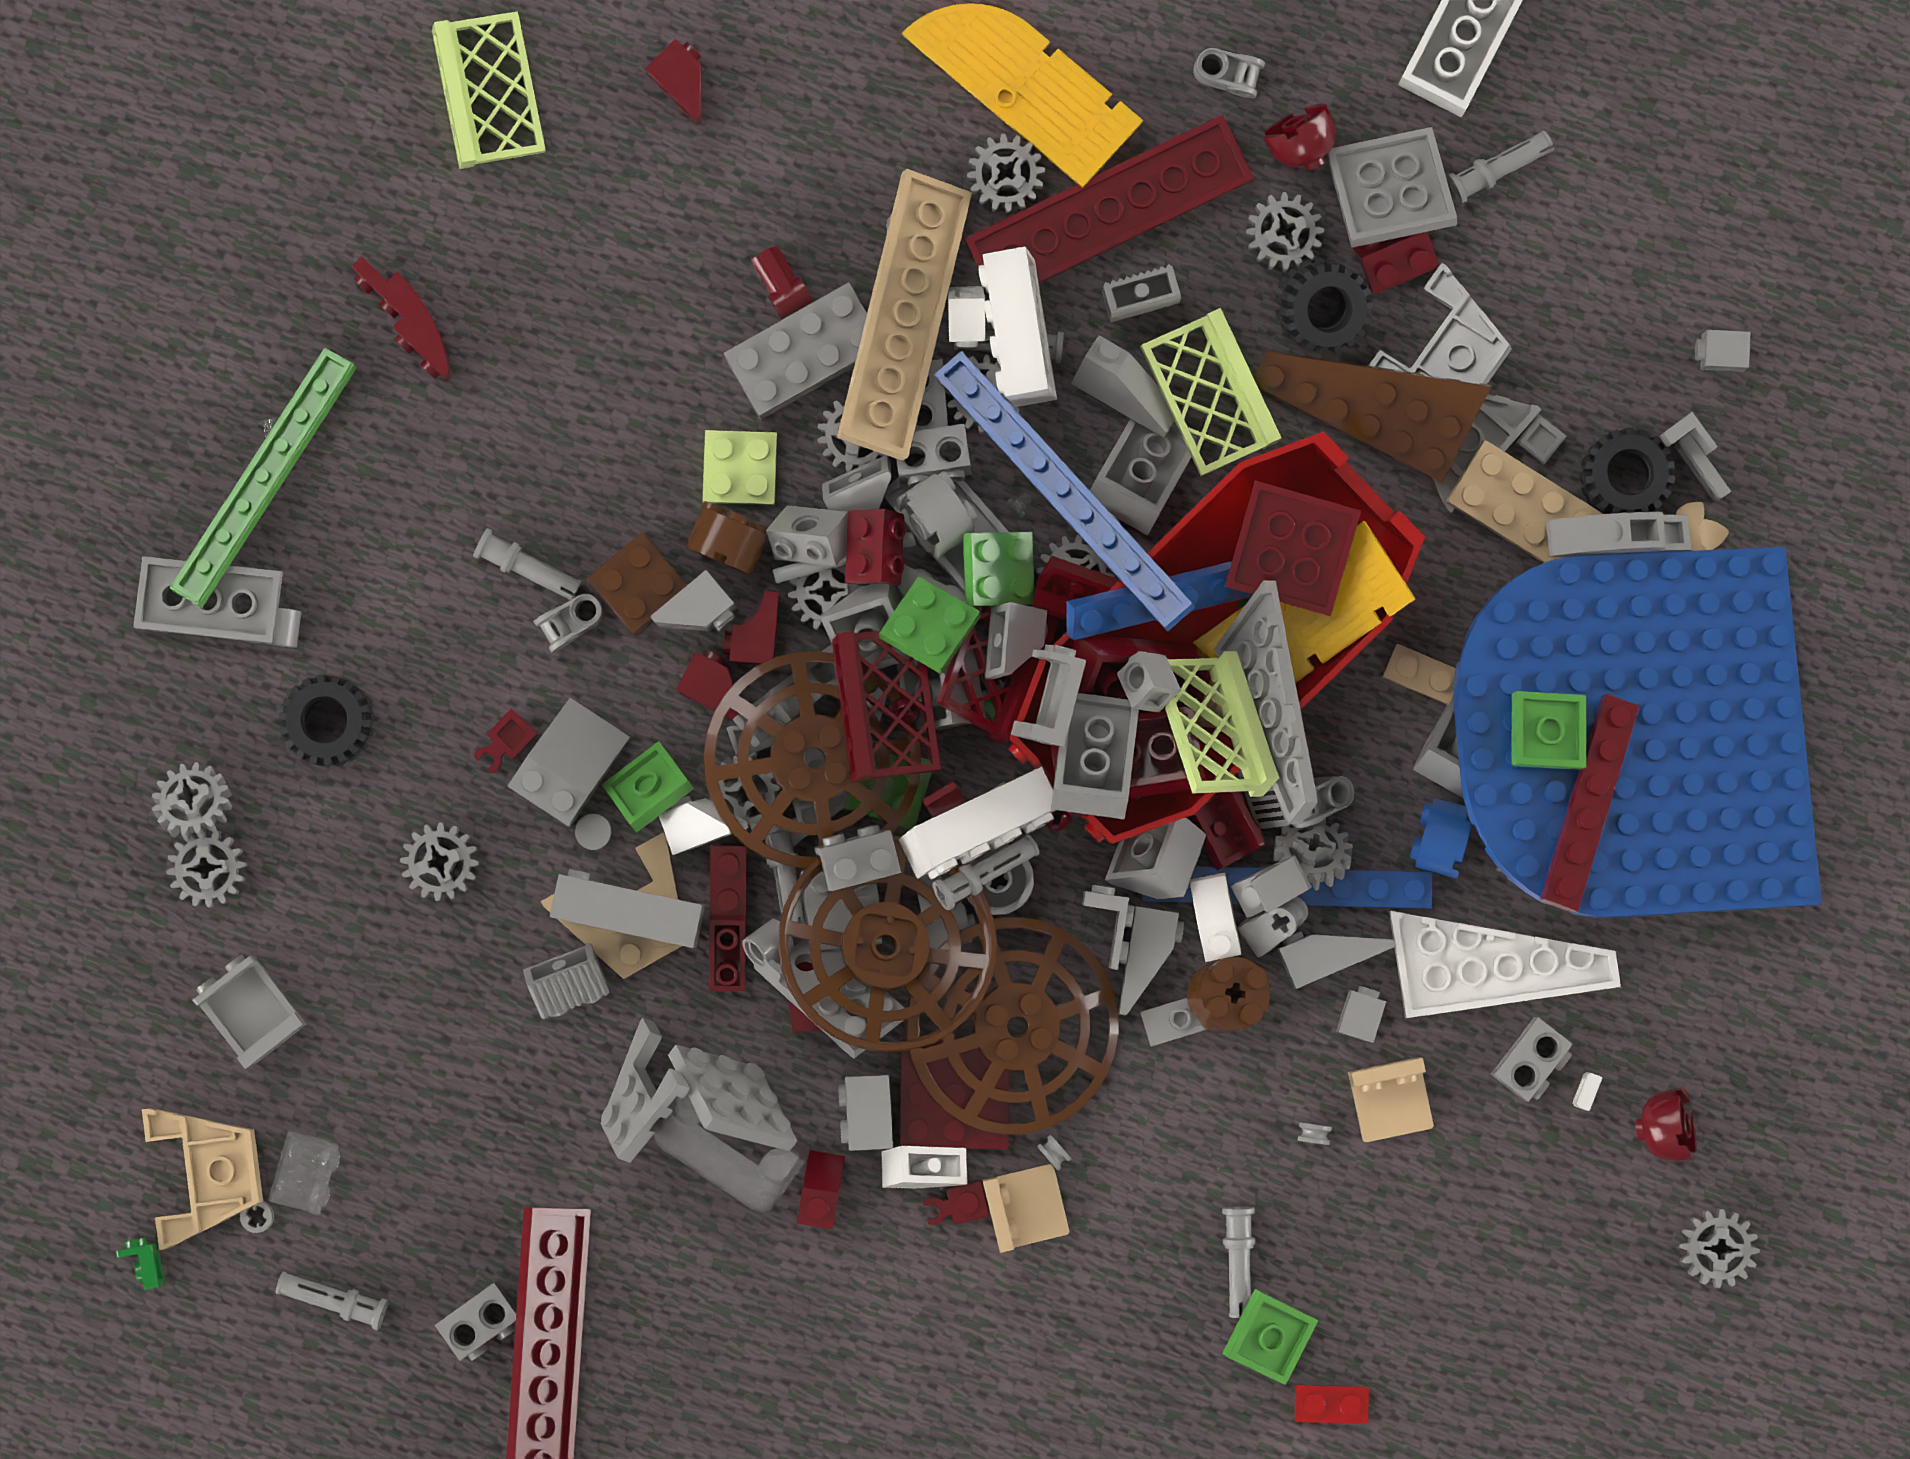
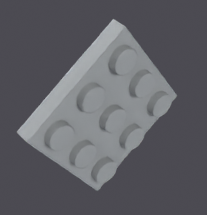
[1327,127,1457,248]
[668,1045,797,1151]

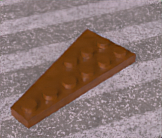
[1254,350,1493,482]

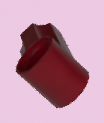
[751,245,813,320]

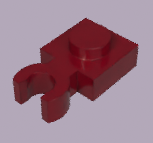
[474,709,538,774]
[923,1181,990,1225]

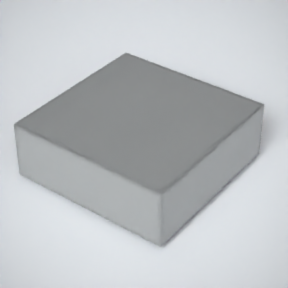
[1516,414,1567,465]

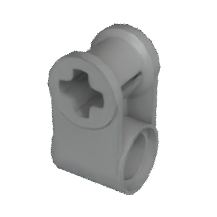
[1193,48,1265,98]
[533,594,605,653]
[1293,776,1354,828]
[1237,897,1308,957]

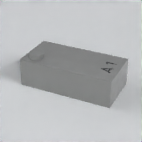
[549,869,705,948]

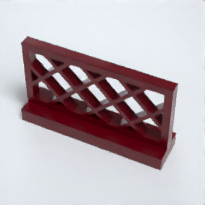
[936,605,1060,743]
[832,631,941,783]

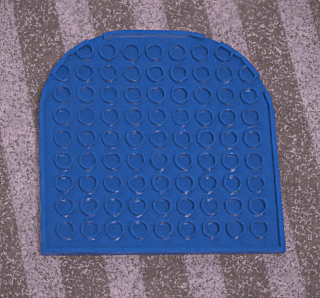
[1453,547,1822,918]

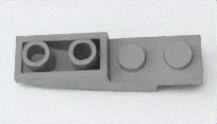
[1546,512,1691,557]

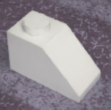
[948,286,985,347]
[659,796,748,855]
[1190,873,1241,962]
[882,1146,967,1189]

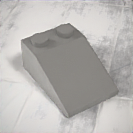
[1090,418,1199,535]
[1051,693,1139,819]
[508,698,630,827]

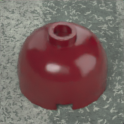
[1263,103,1336,170]
[1635,1088,1697,1162]

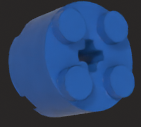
[1410,798,1472,879]

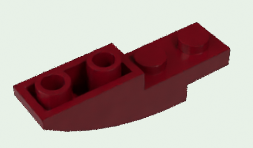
[351,256,452,381]
[709,843,747,991]

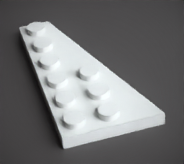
[1389,911,1621,1018]

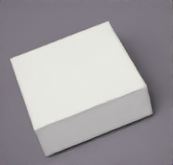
[1572,1072,1602,1111]

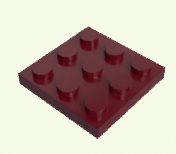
[1225,480,1361,616]
[900,1039,1009,1149]

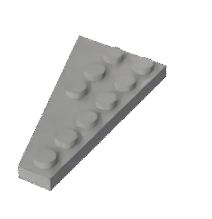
[1214,580,1318,824]

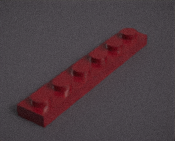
[1540,693,1640,913]

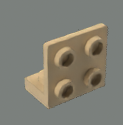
[1348,1057,1434,1142]
[983,1164,1069,1253]

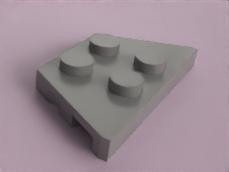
[1432,394,1542,514]

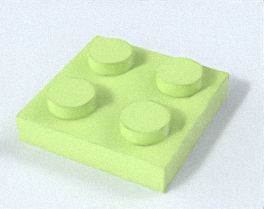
[702,430,777,505]

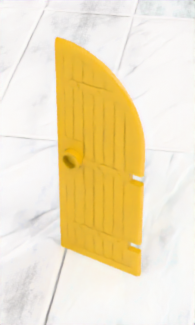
[901,3,1144,188]
[1193,521,1415,687]

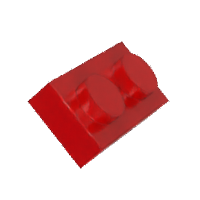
[1295,1384,1369,1424]

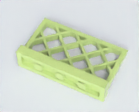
[432,11,546,169]
[1140,308,1281,476]
[1165,651,1279,797]

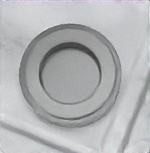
[575,814,612,850]

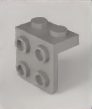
[1082,885,1135,970]

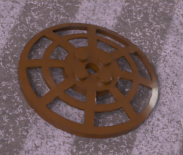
[703,651,921,869]
[778,836,997,1052]
[905,917,1118,1135]

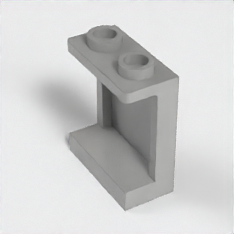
[1011,644,1086,747]
[193,955,307,1069]

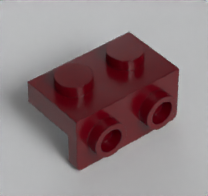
[1352,231,1439,295]
[845,509,906,586]
[1032,556,1119,620]
[1189,791,1265,871]

